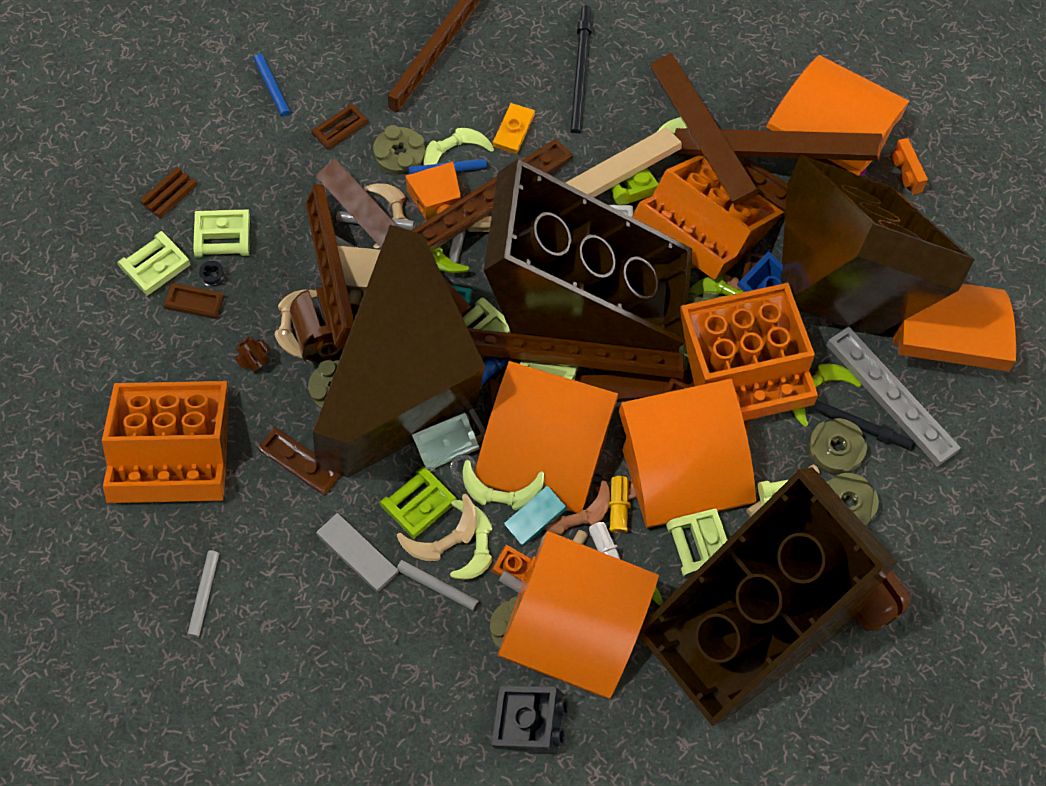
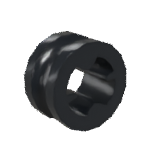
[199,261,225,287]

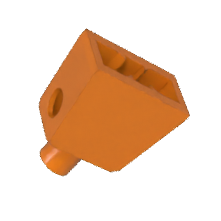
[405,162,461,220]

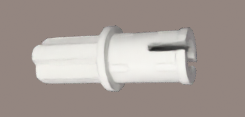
[589,522,621,560]

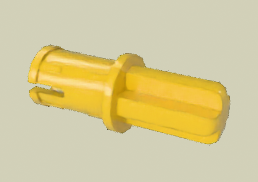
[609,476,631,534]

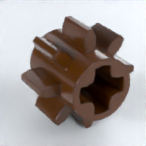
[234,336,271,371]

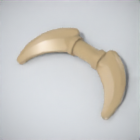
[364,184,408,249]
[274,289,317,359]
[397,494,477,561]

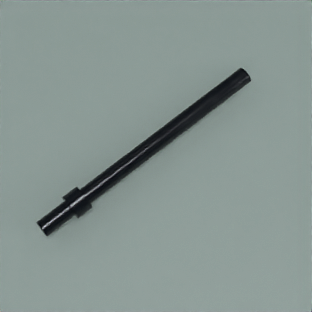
[570,5,592,134]
[807,399,913,450]

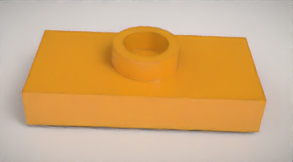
[493,103,535,154]

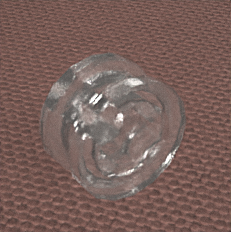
[450,454,476,482]

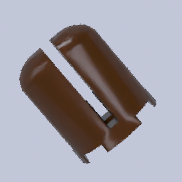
[290,287,343,365]
[855,570,911,631]

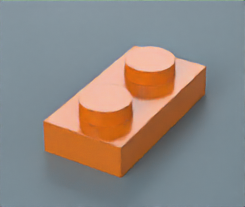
[892,138,928,195]

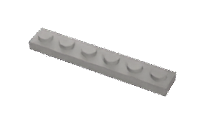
[827,327,961,467]

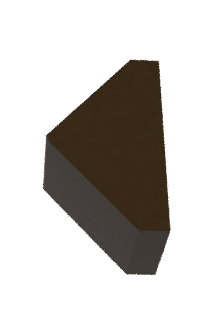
[781,154,975,336]
[484,159,692,352]
[313,224,485,478]
[639,467,897,726]

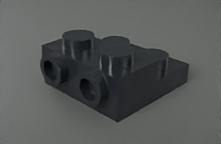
[491,686,569,754]

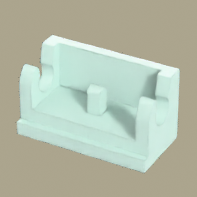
[412,413,480,469]

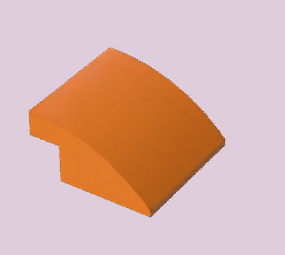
[766,55,909,176]
[632,155,784,280]
[680,283,818,421]
[893,284,1016,372]
[475,361,618,514]
[619,379,756,529]
[102,381,228,503]
[497,531,659,699]

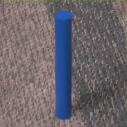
[253,54,291,117]
[408,159,487,175]

